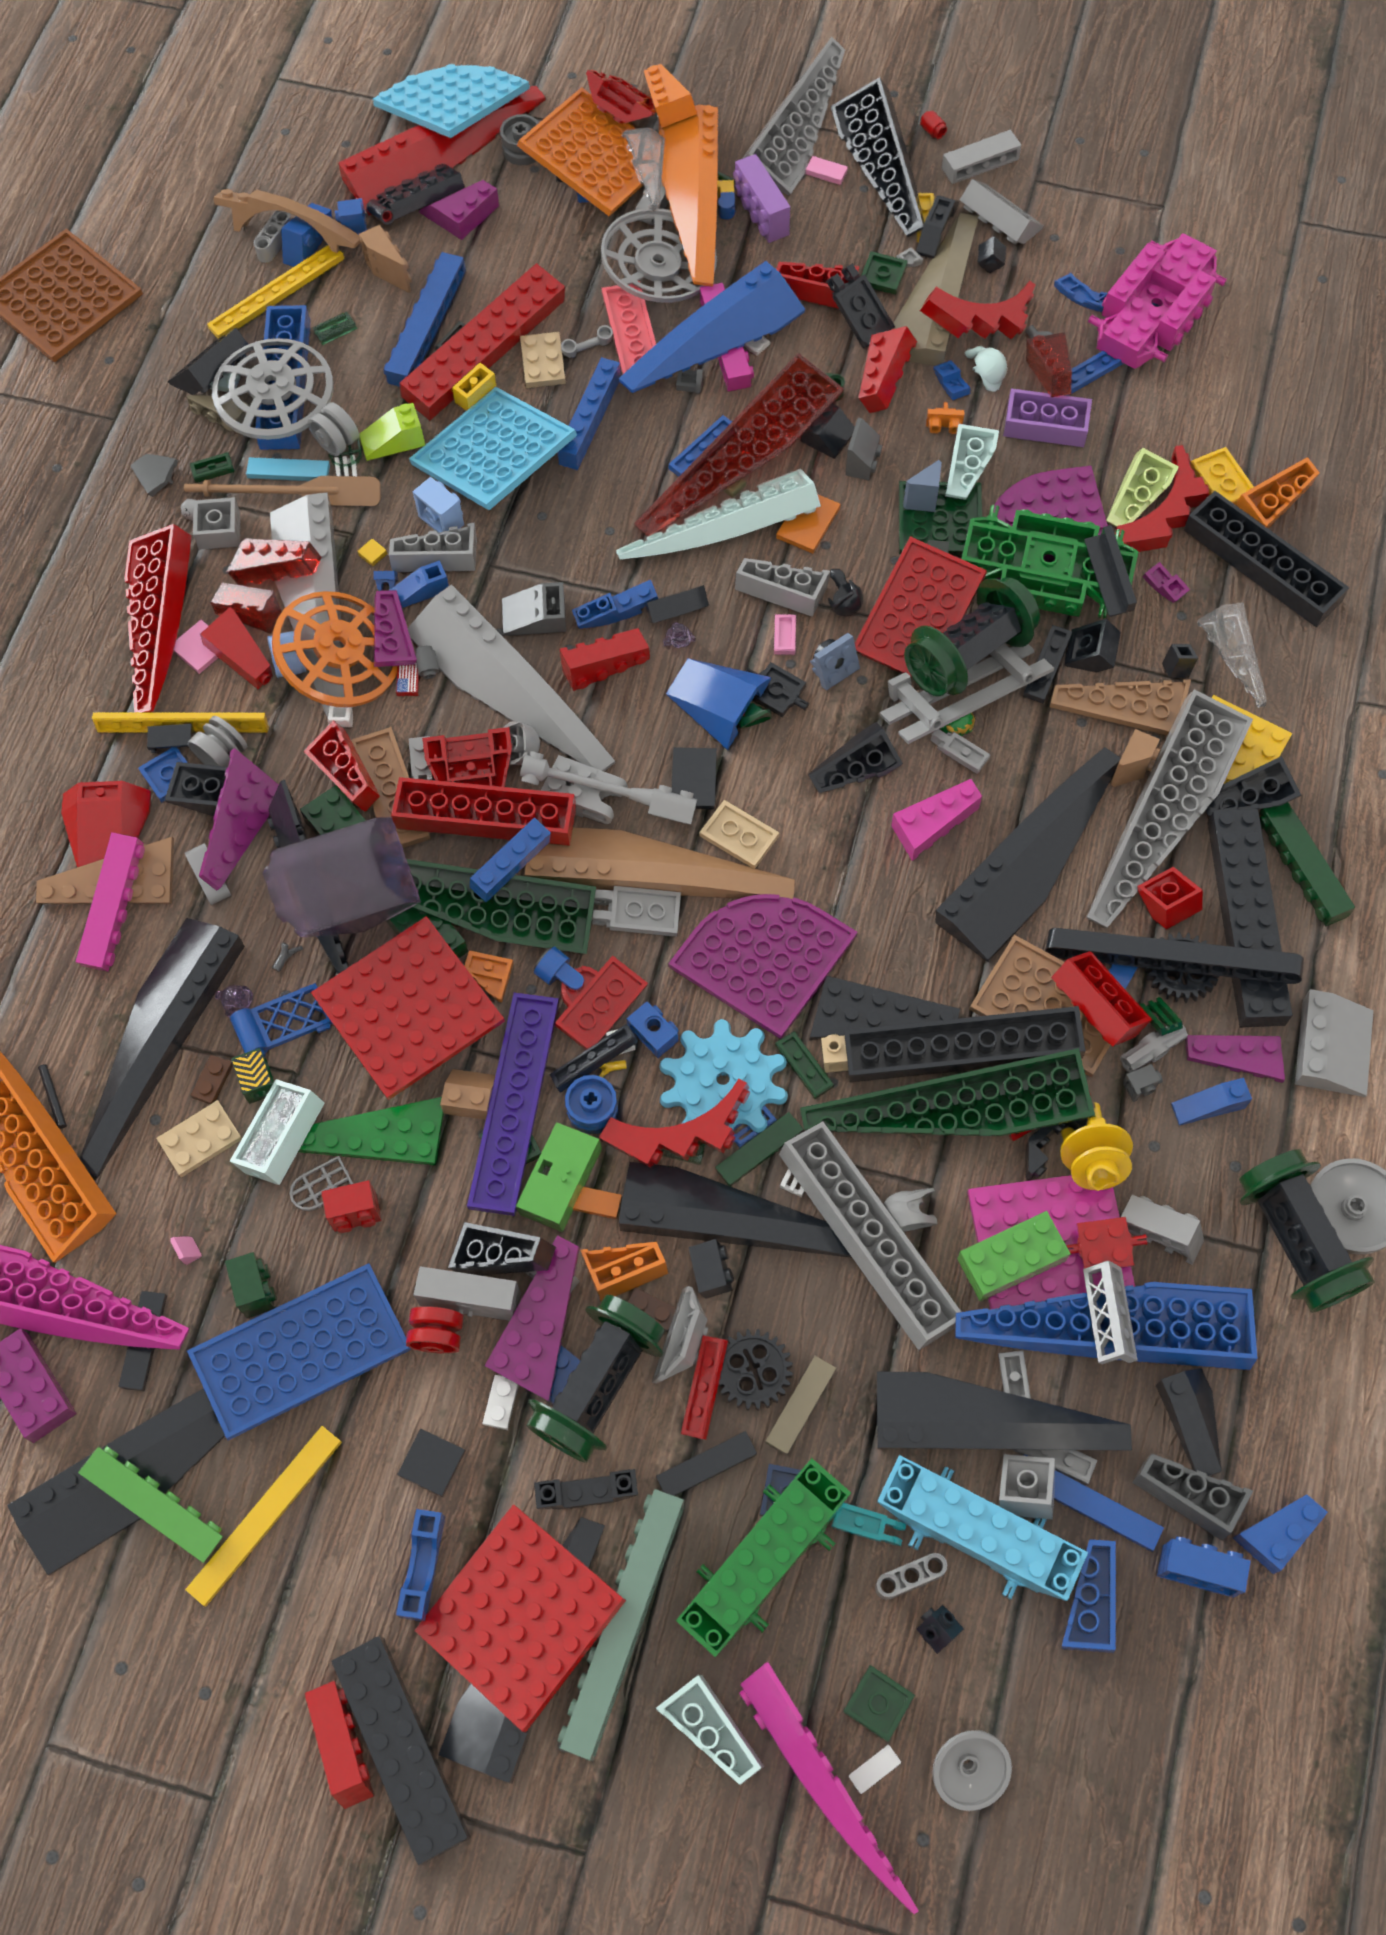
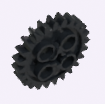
[1144,932,1219,1003]
[718,1329,793,1411]

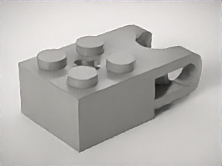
[541,755,628,824]

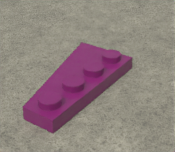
[374,590,417,667]

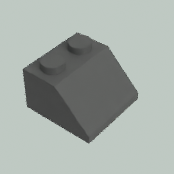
[846,418,883,481]

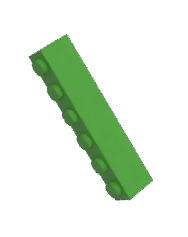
[78,1446,223,1563]

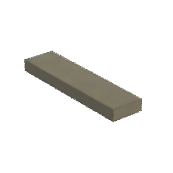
[765,1356,836,1455]

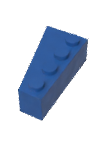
[1061,1540,1116,1653]

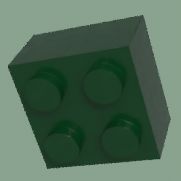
[225,1252,277,1318]

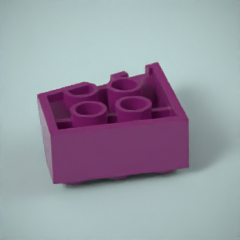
[419,180,499,240]

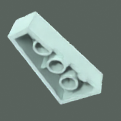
[656,1675,764,1785]

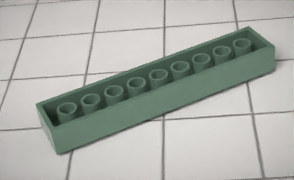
[558,1489,685,1762]

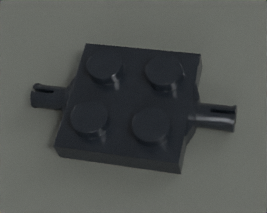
[746,662,810,718]

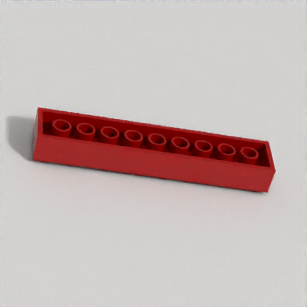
[400,263,565,421]

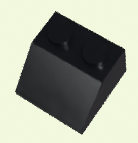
[800,399,855,459]
[1064,619,1121,673]

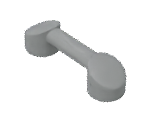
[561,325,613,358]

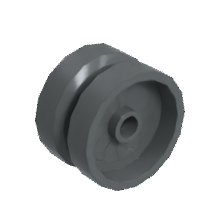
[500,114,539,166]

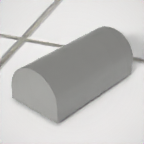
[998,1350,1031,1399]

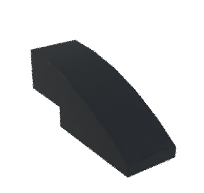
[645,585,709,623]

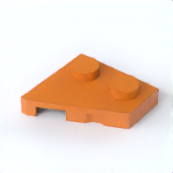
[465,950,514,1003]

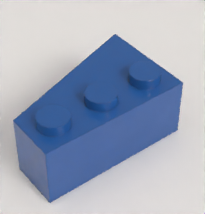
[281,203,332,267]

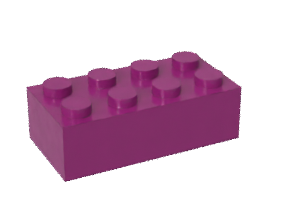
[0,1328,77,1443]

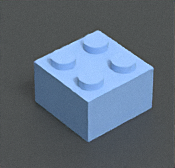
[413,477,464,533]

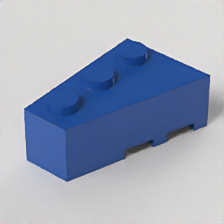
[1233,1495,1328,1574]

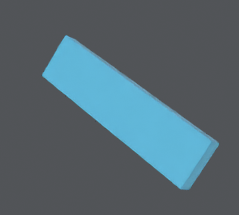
[246,457,330,481]

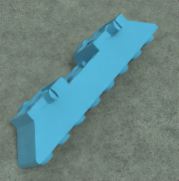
[877,1455,1088,1601]

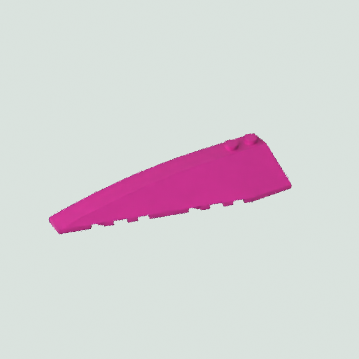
[739,1662,919,1914]

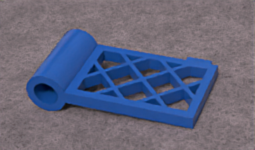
[230,983,332,1057]

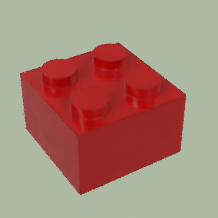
[321,1180,382,1233]

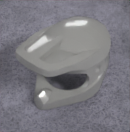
[883,1188,937,1232]

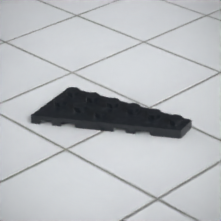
[809,976,960,1041]

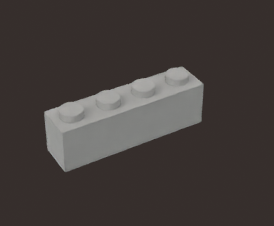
[942,130,1021,184]

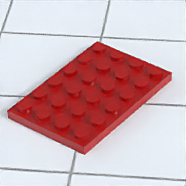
[855,537,987,679]

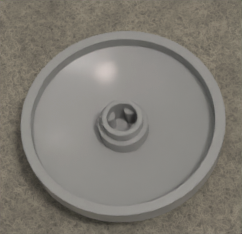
[1310,1159,1386,1254]

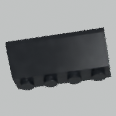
[167,328,249,395]

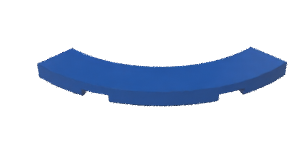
[1054,273,1160,312]

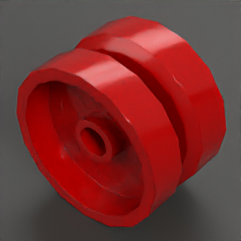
[406,1307,464,1354]

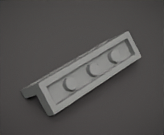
[1083,1260,1138,1364]

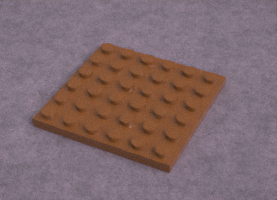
[0,228,143,362]

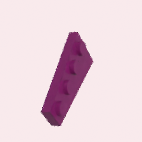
[1185,1035,1285,1083]

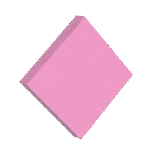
[173,620,218,674]

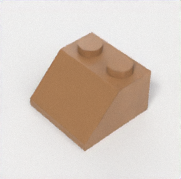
[1111,729,1161,787]
[440,1069,496,1120]

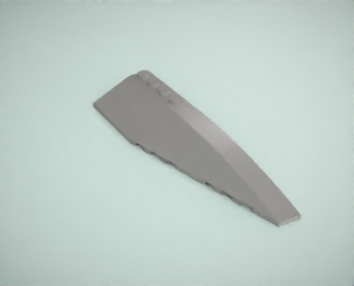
[270,492,344,719]
[408,584,615,771]
[1086,689,1253,928]

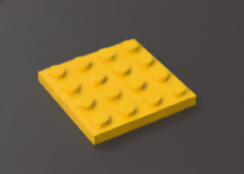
[1212,695,1292,784]

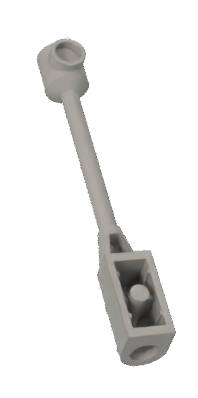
[520,751,697,825]

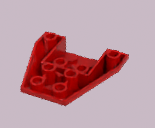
[61,781,151,868]

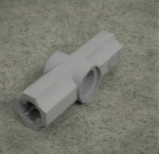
[1120,1025,1188,1073]

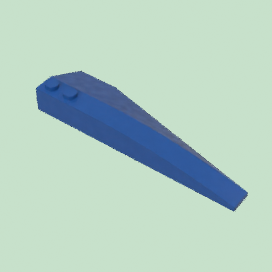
[619,261,805,393]

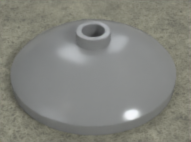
[932,1731,1012,1811]

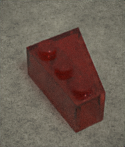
[211,583,282,634]

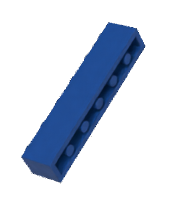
[558,357,621,470]

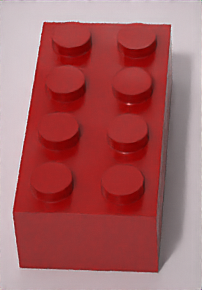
[1051,951,1152,1047]

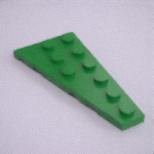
[298,1097,444,1166]

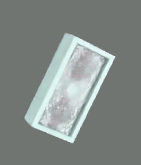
[230,1080,324,1185]

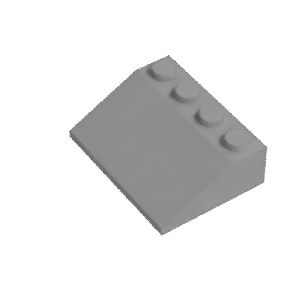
[1295,989,1373,1097]

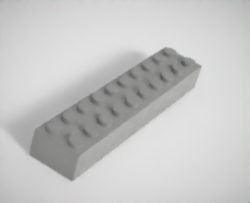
[779,1121,962,1350]

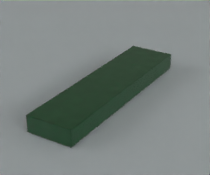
[715,1112,804,1186]

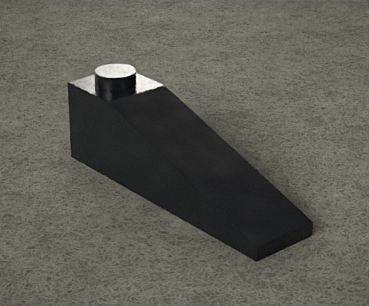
[1156,1368,1222,1476]

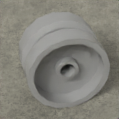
[308,402,360,456]

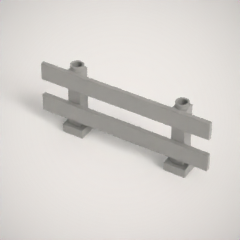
[880,643,1054,744]

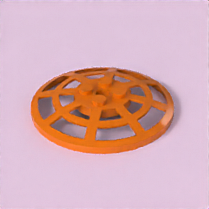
[272,591,398,707]

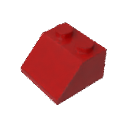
[1137,867,1203,930]

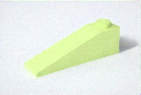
[1106,448,1179,528]

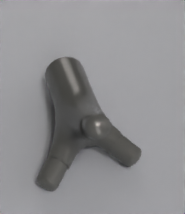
[272,942,303,972]

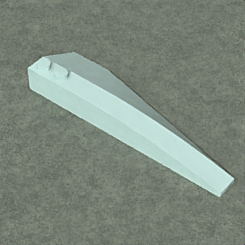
[616,469,821,559]

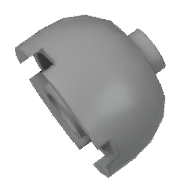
[504,721,540,765]

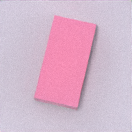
[805,156,848,185]
[774,614,796,655]

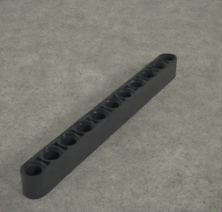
[1045,928,1304,984]

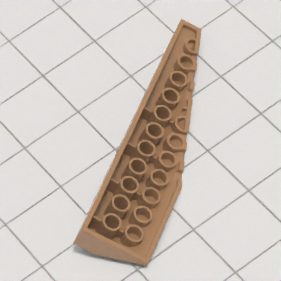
[525,828,795,899]

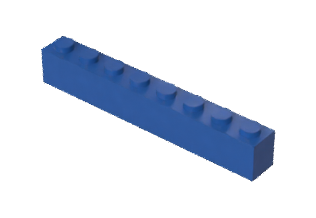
[384,252,466,387]

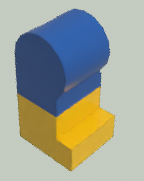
[717,180,735,219]

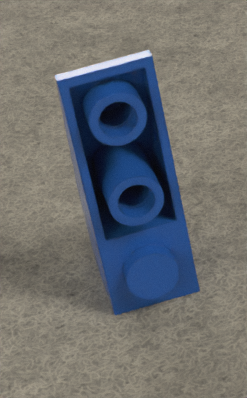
[389,561,449,608]

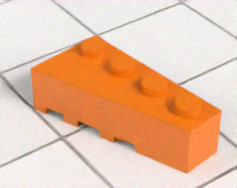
[644,64,697,128]

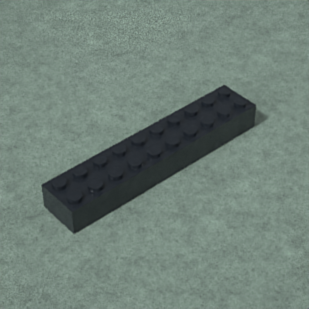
[1207,809,1293,1028]
[844,1006,1086,1083]

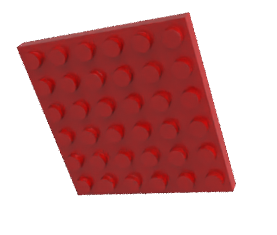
[311,916,505,1101]
[414,1504,626,1733]

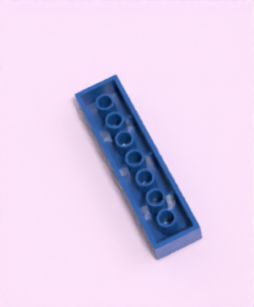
[256,305,311,450]

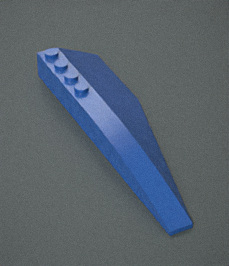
[955,1282,1257,1370]

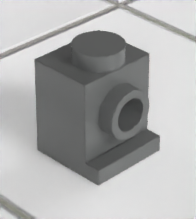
[1122,1064,1163,1102]

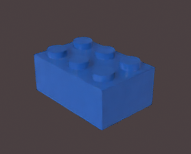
[1157,1537,1251,1598]

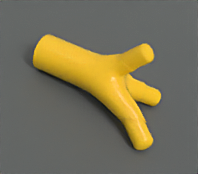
[599,1060,627,1077]

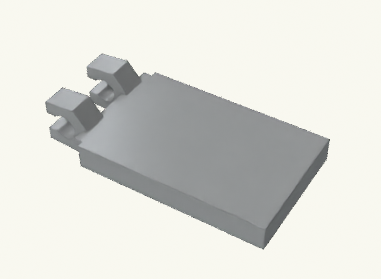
[592,886,681,937]

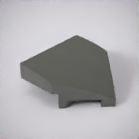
[130,454,178,497]

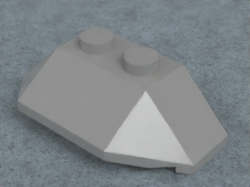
[652,1286,708,1384]

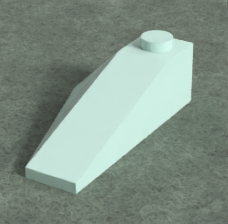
[946,424,999,500]

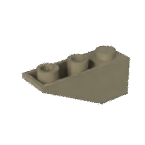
[186,395,250,434]

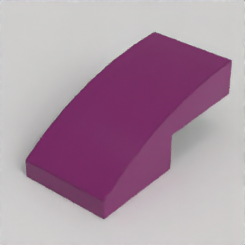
[1142,562,1190,603]

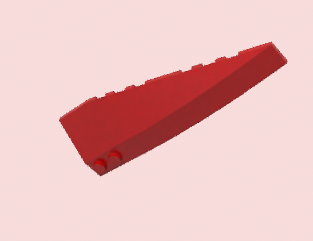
[125,524,192,713]

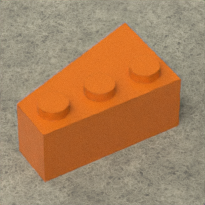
[580,1242,668,1302]

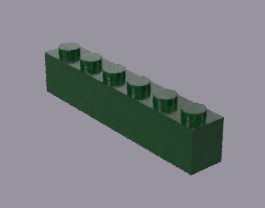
[1259,802,1355,927]

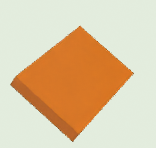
[776,494,841,554]

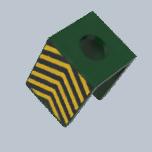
[232,1048,274,1104]

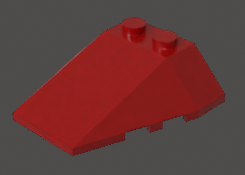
[586,69,656,124]
[422,727,512,787]

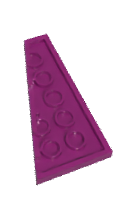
[199,748,279,891]
[485,1235,580,1402]

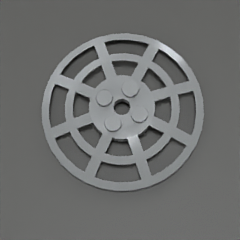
[601,208,717,303]
[212,338,334,440]

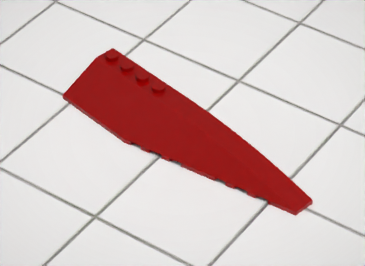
[338,86,546,216]

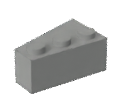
[1121,1195,1204,1265]

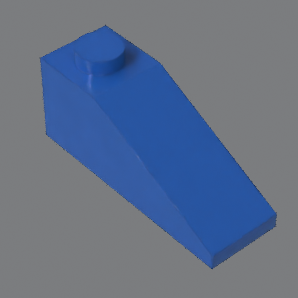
[1171,1078,1252,1126]

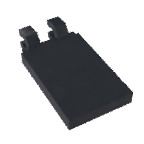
[826,263,895,349]

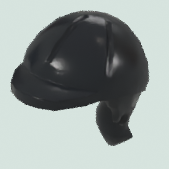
[828,569,863,617]

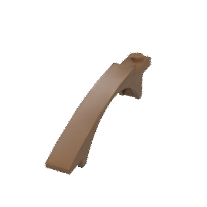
[214,189,361,252]

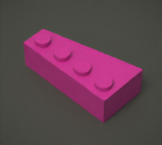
[891,779,982,861]

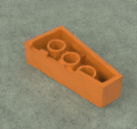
[1235,457,1320,528]

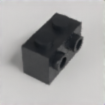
[688,1239,734,1299]

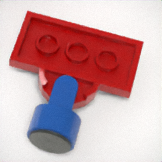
[533,946,648,1050]

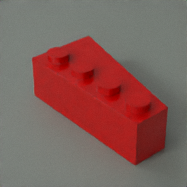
[776,262,860,309]
[859,326,917,413]
[559,628,650,691]

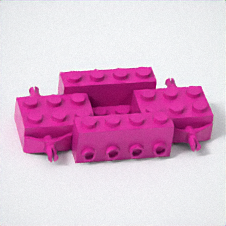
[1088,233,1227,369]

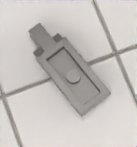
[931,729,990,774]

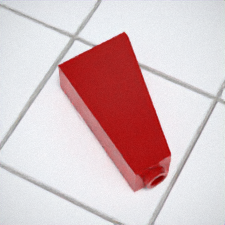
[200,607,273,690]

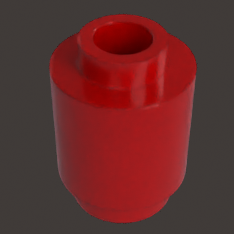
[920,110,948,139]

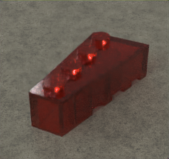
[1026,332,1072,398]

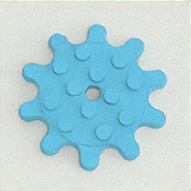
[659,1019,788,1133]

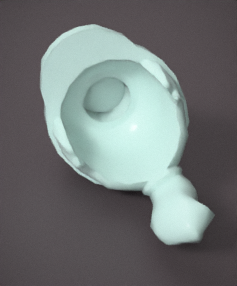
[965,346,1007,392]

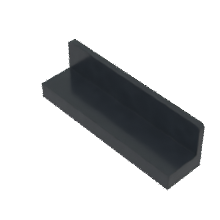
[1084,525,1137,617]

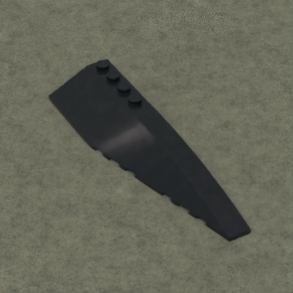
[935,747,1121,962]
[80,918,245,1179]
[7,1388,225,1575]

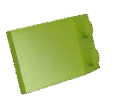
[359,403,426,461]

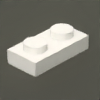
[483,1375,519,1430]

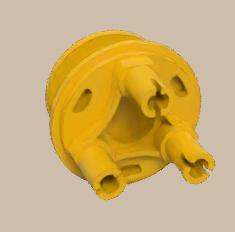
[1060,1102,1133,1191]

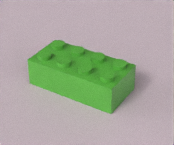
[957,1211,1071,1302]

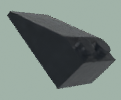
[165,762,227,816]

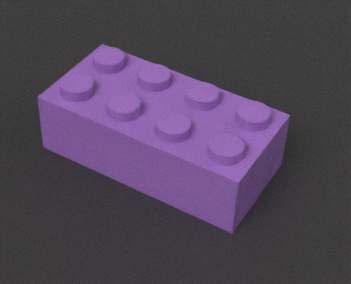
[733,154,790,243]
[1003,389,1092,447]

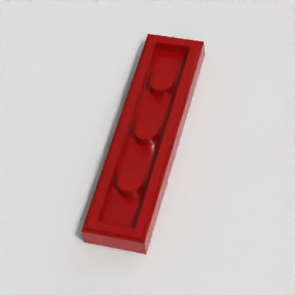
[681,1335,728,1440]

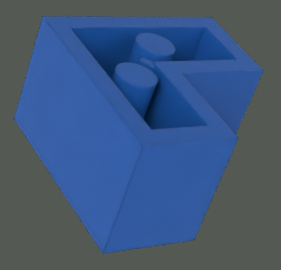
[335,198,367,235]

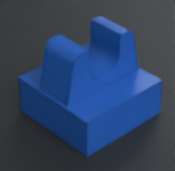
[374,571,398,591]

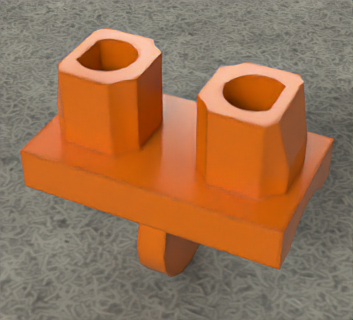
[926,402,964,434]

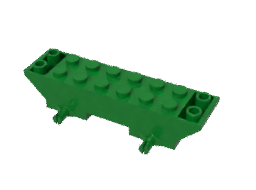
[676,1458,851,1657]

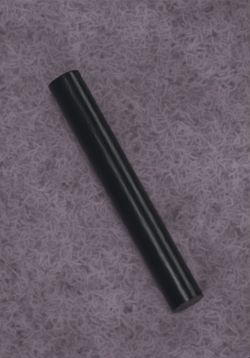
[38,1064,67,1129]

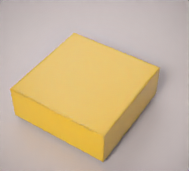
[357,539,387,567]

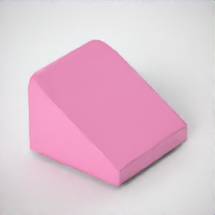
[170,1236,201,1265]

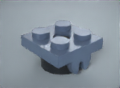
[810,633,860,690]

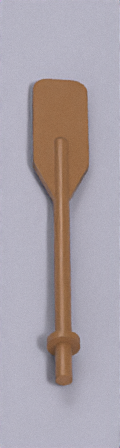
[184,476,381,506]

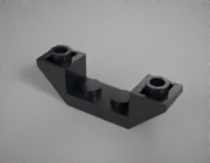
[916,195,960,259]
[1025,1118,1088,1181]
[534,1469,638,1509]

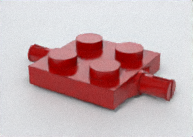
[1066,1217,1148,1269]

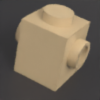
[821,1034,848,1073]

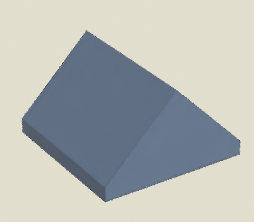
[903,460,942,512]

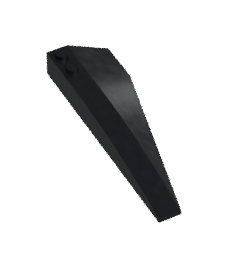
[831,77,924,237]
[267,779,349,974]
[619,1162,852,1258]
[877,1372,1132,1451]
[438,1517,605,1784]

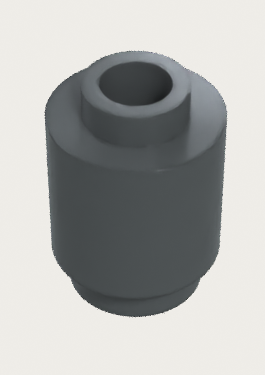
[415,645,439,679]

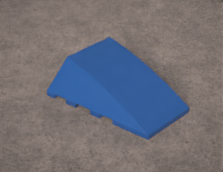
[666,658,772,751]

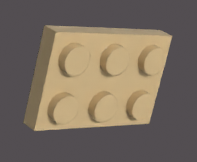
[520,332,566,388]
[699,800,779,869]
[157,1100,242,1178]

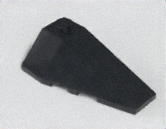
[808,722,903,793]
[1206,756,1302,816]

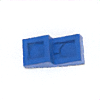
[934,360,970,400]

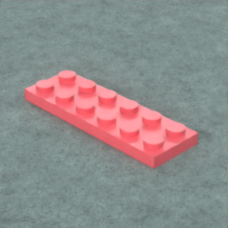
[602,281,656,375]

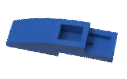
[572,579,659,629]

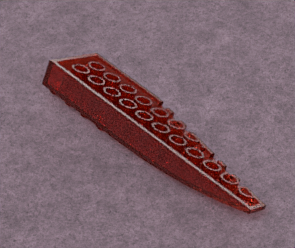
[634,353,844,536]

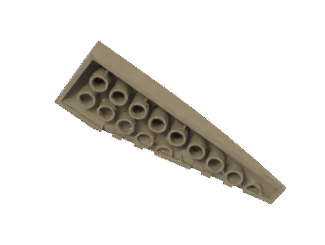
[891,213,979,366]

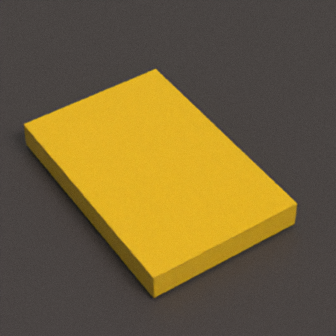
[1190,447,1254,504]

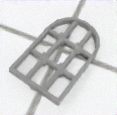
[289,1156,353,1211]

